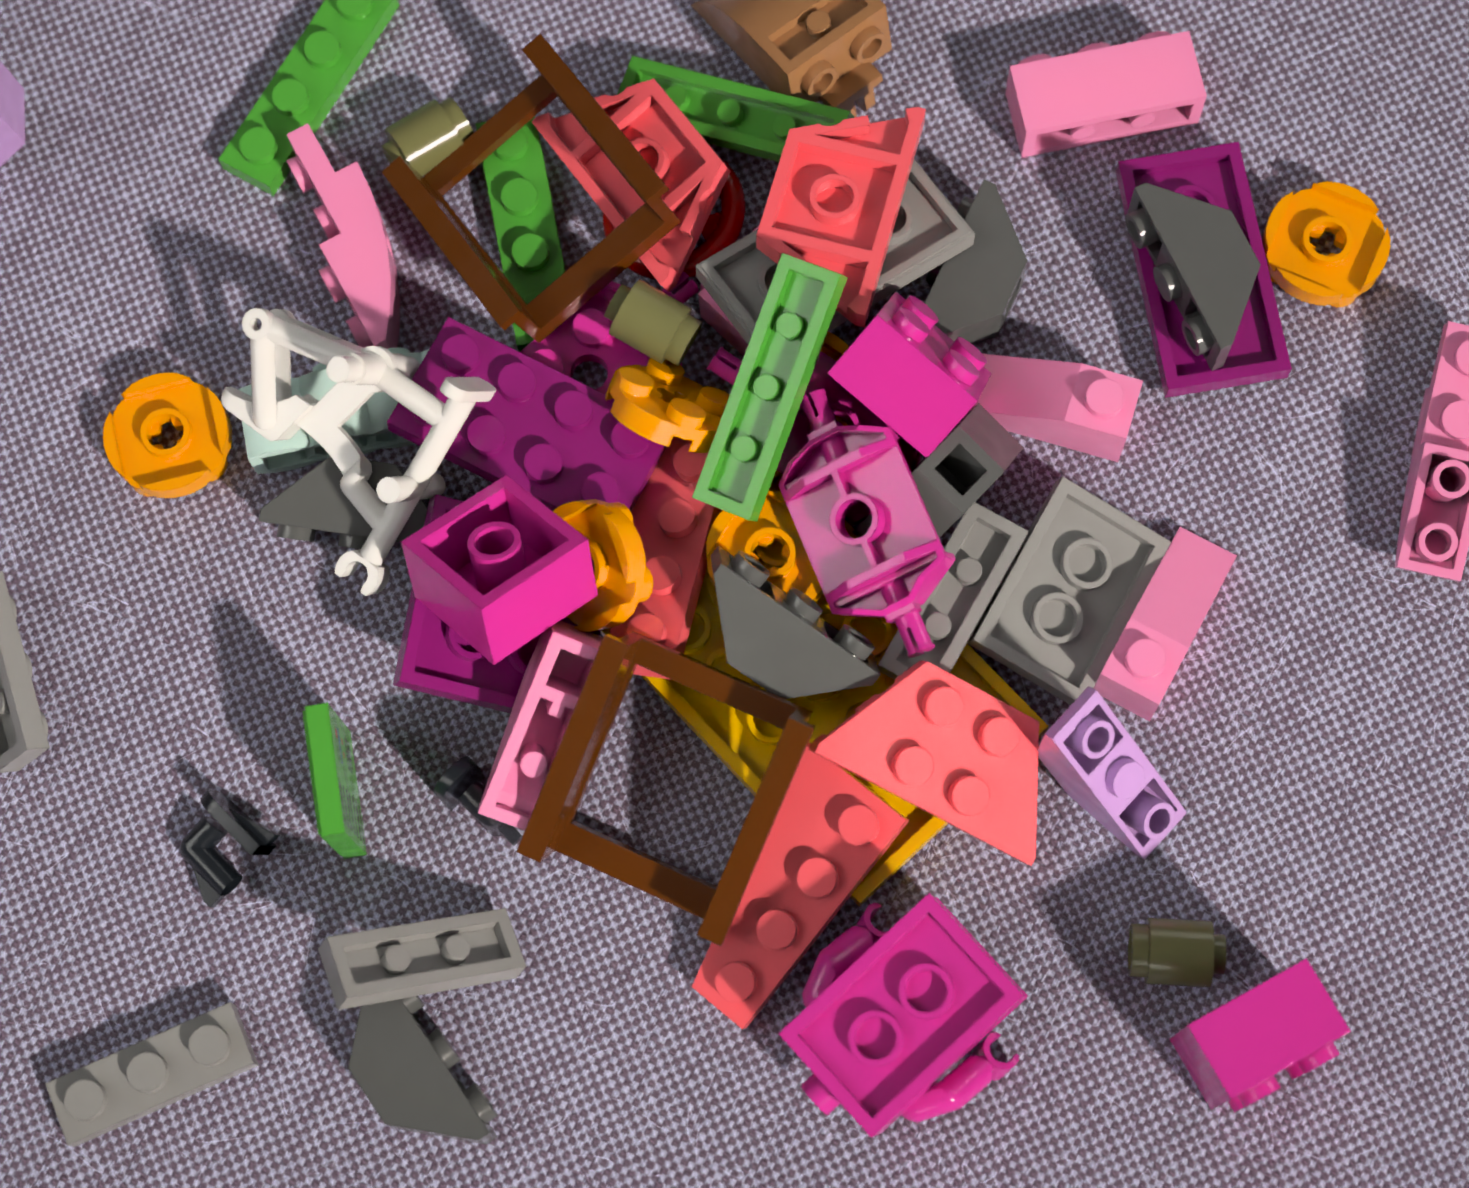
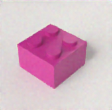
[827,292,992,458]
[401,475,598,665]
[1170,958,1351,1113]

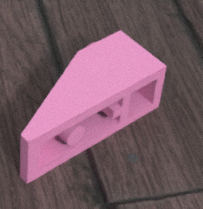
[963,354,1143,462]
[1093,527,1237,721]
[478,620,603,830]

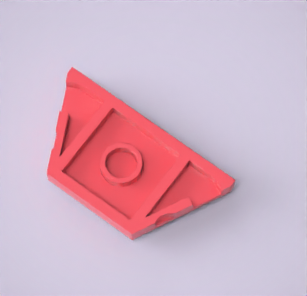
[532,79,731,292]
[756,107,926,328]
[808,660,1039,866]

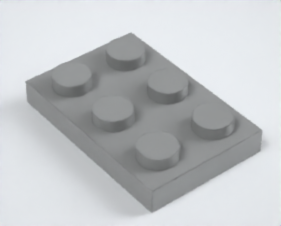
[967,477,1171,705]

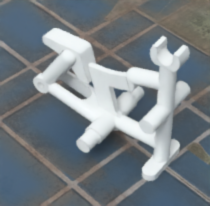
[221,308,496,596]

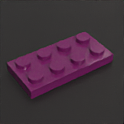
[1115,142,1292,398]
[387,317,667,511]

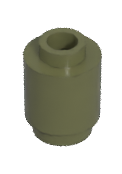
[381,96,474,176]
[604,279,703,366]
[1127,917,1227,988]

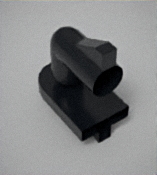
[434,756,522,846]
[180,788,280,908]

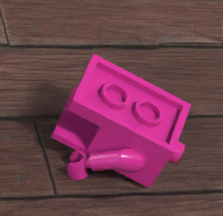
[778,893,1028,1138]

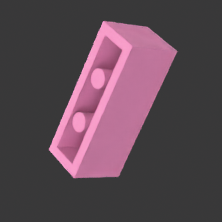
[1005,31,1207,158]

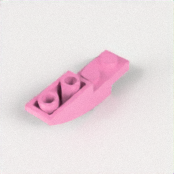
[286,123,400,349]
[1395,321,1469,582]

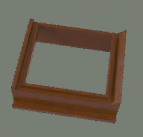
[381,33,681,343]
[516,631,815,946]

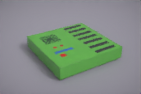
[302,703,367,859]

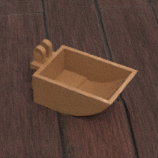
[691,0,892,117]

